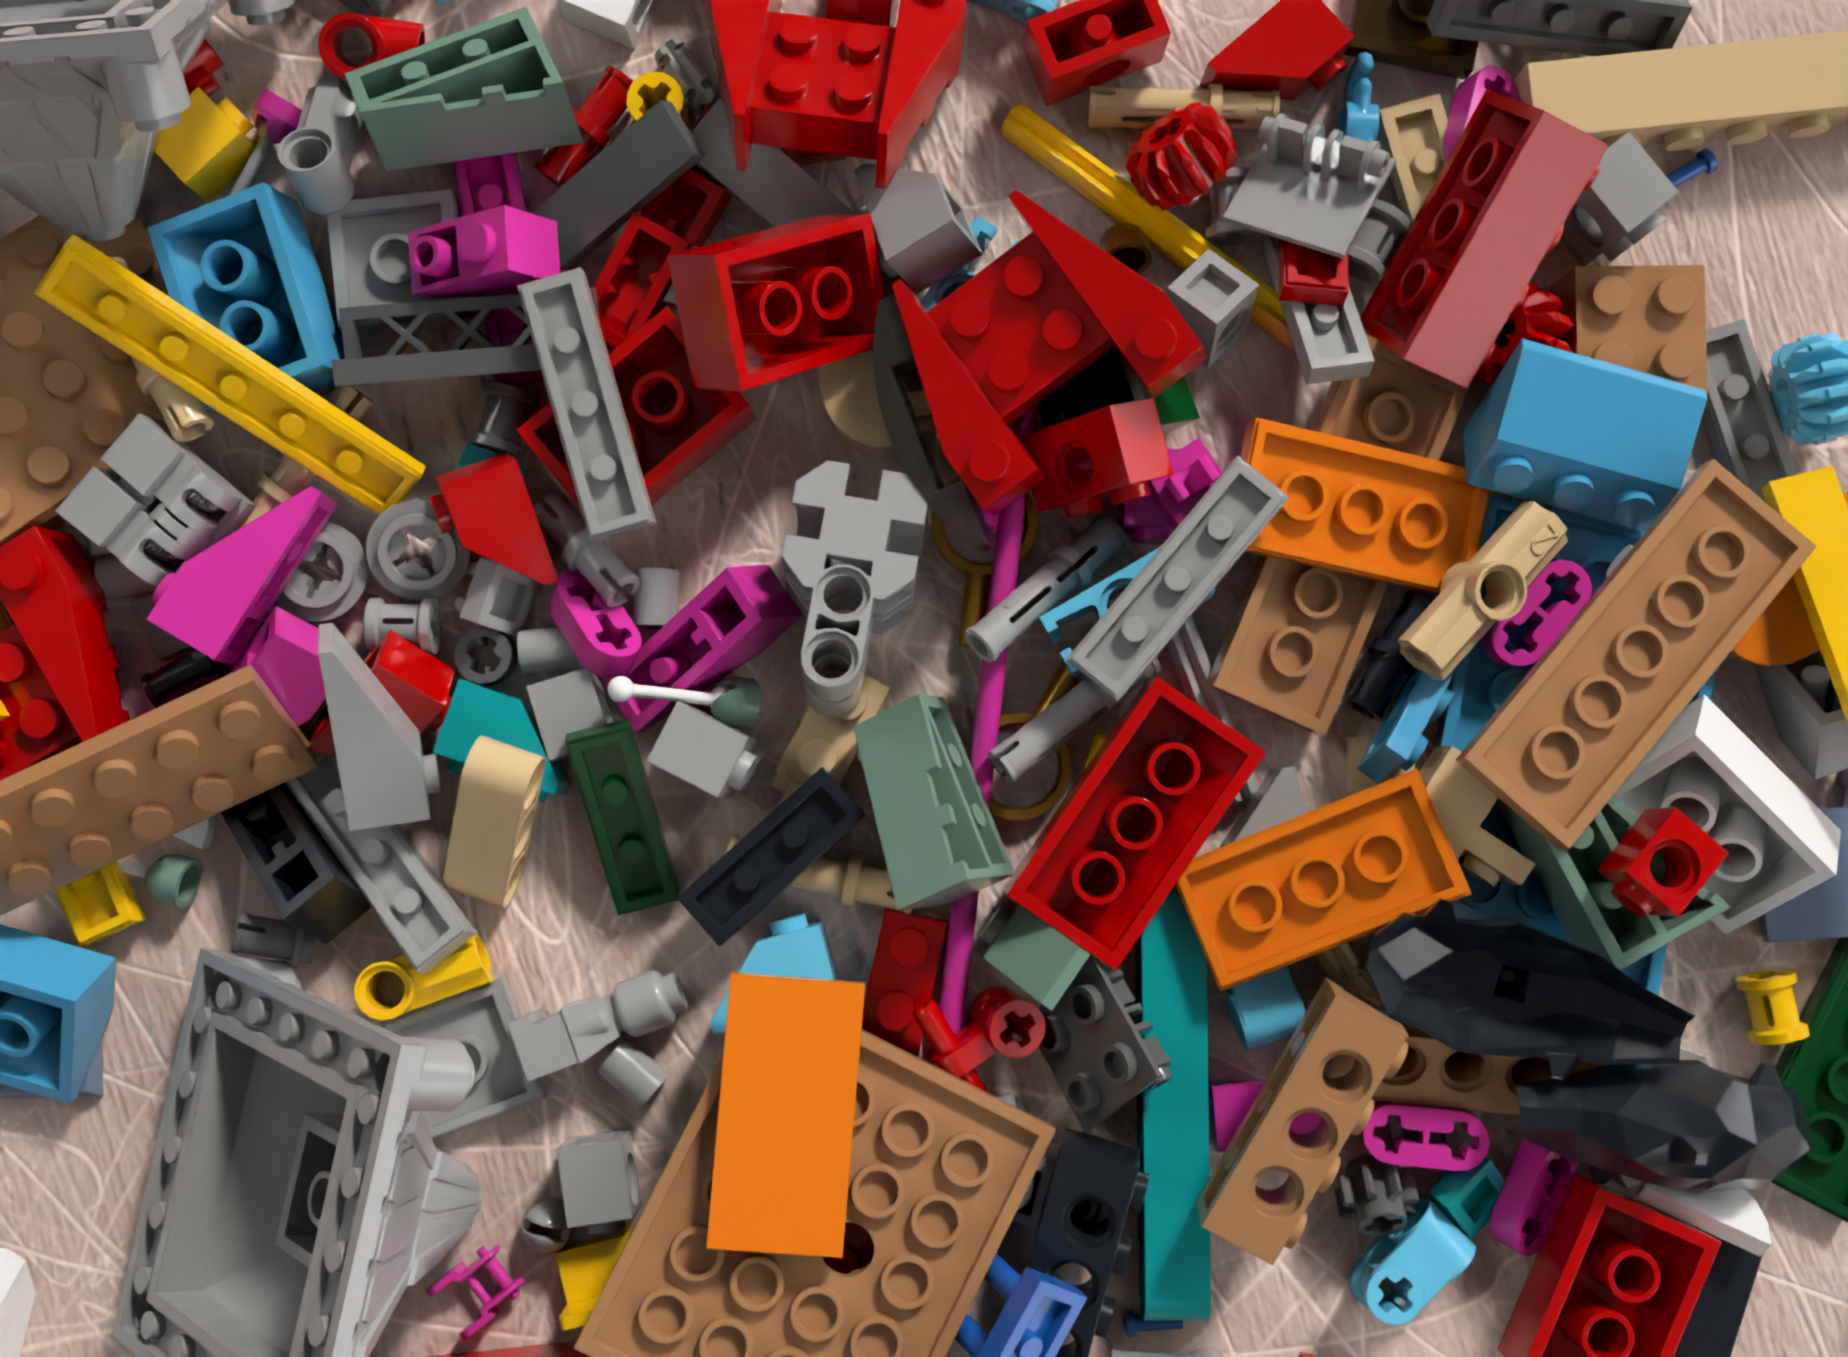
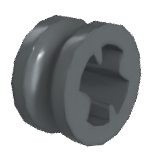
[454,627,518,685]

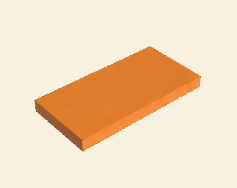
[1240,417,1490,595]
[1175,769,1472,991]
[706,972,865,1258]

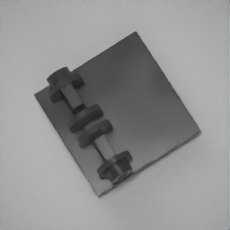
[1038,958,1173,1133]

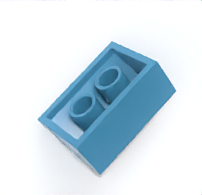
[147,182,345,411]
[1463,338,1707,532]
[0,924,116,1104]

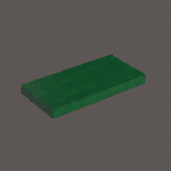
[1771,937,1848,1222]

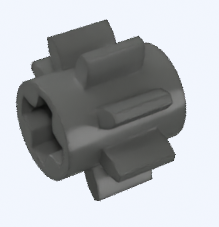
[1334,1154,1420,1236]

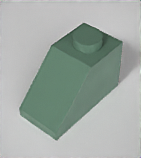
[979,902,1090,1011]

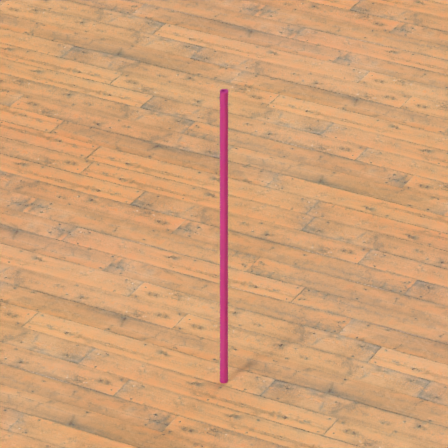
[933,404,1038,1066]

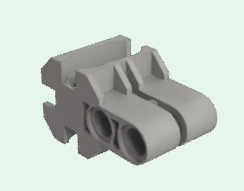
[782,460,928,717]

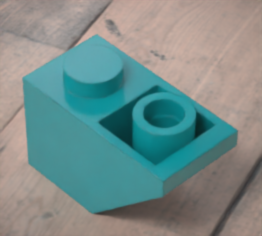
[433,679,571,802]

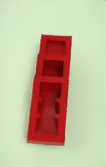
[593,105,732,348]

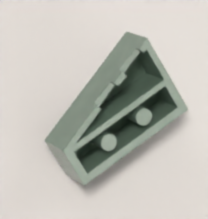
[1495,795,1731,970]

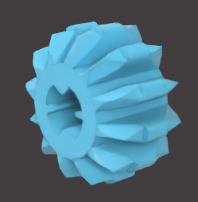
[1768,333,1848,445]

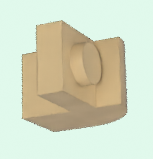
[817,347,937,458]
[1419,746,1536,888]

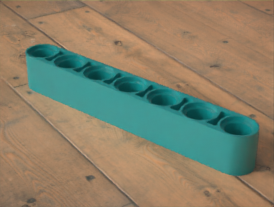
[1135,885,1211,1321]

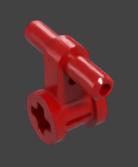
[912,986,1045,1093]

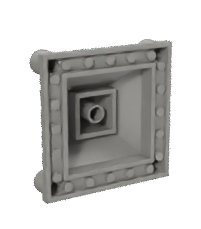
[0,0,295,242]
[112,948,483,1357]

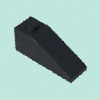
[220,782,371,945]

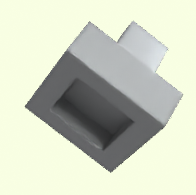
[454,557,539,637]

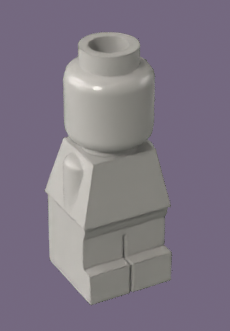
[507,970,688,1082]

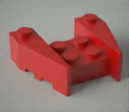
[708,0,968,189]
[892,190,1207,516]
[0,526,130,780]

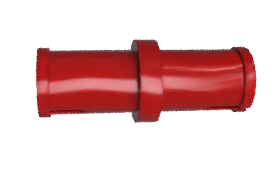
[534,65,633,188]

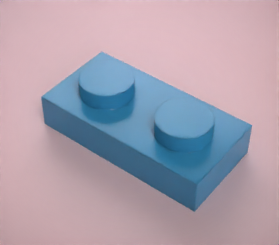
[1356,664,1459,783]

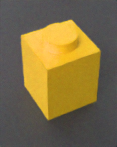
[154,87,256,203]

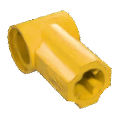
[354,929,494,1021]

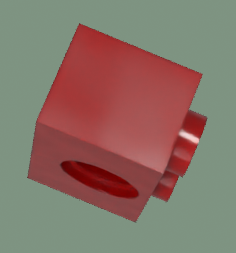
[1023,0,1171,106]
[1019,398,1173,519]

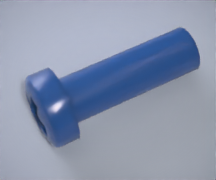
[1666,148,1718,188]
[1123,1310,1183,1337]

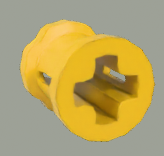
[626,71,691,130]
[1735,969,1810,1045]

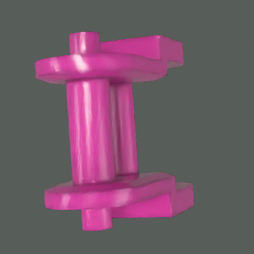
[425,1244,525,1341]

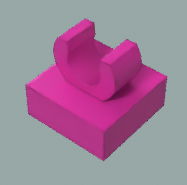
[1148,438,1222,528]

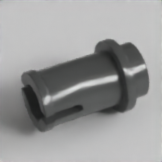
[231,911,317,968]

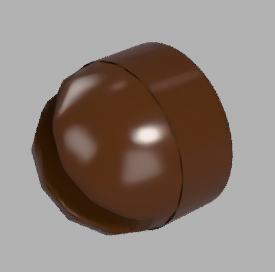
[1099,223,1152,274]

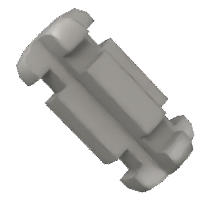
[655,37,722,116]

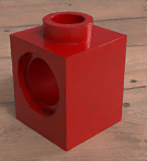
[1597,807,1729,917]

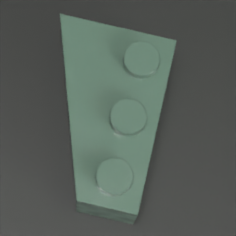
[345,7,584,171]
[853,694,1015,911]

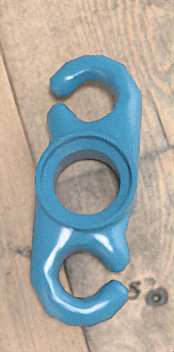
[1337,52,1380,142]

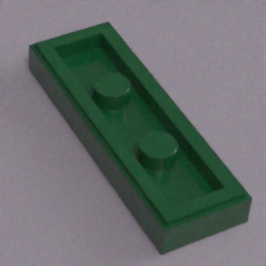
[565,718,680,916]

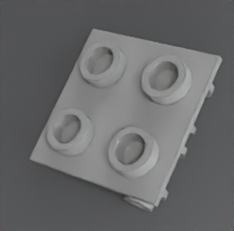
[1223,113,1396,259]

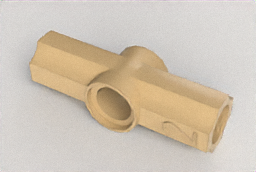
[1397,501,1568,681]

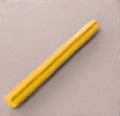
[1000,104,1295,349]

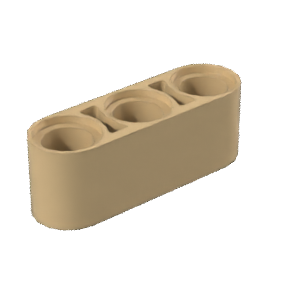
[442,735,546,908]

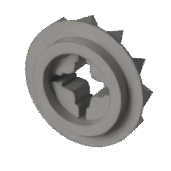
[366,498,471,600]
[276,522,370,622]

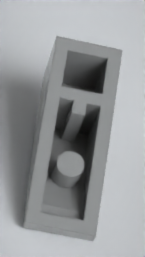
[318,623,441,831]

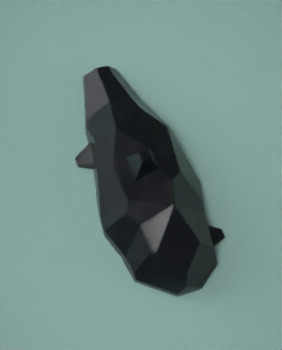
[1365,898,1697,1080]
[1506,1059,1813,1195]

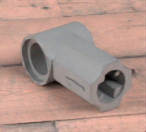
[277,78,363,214]

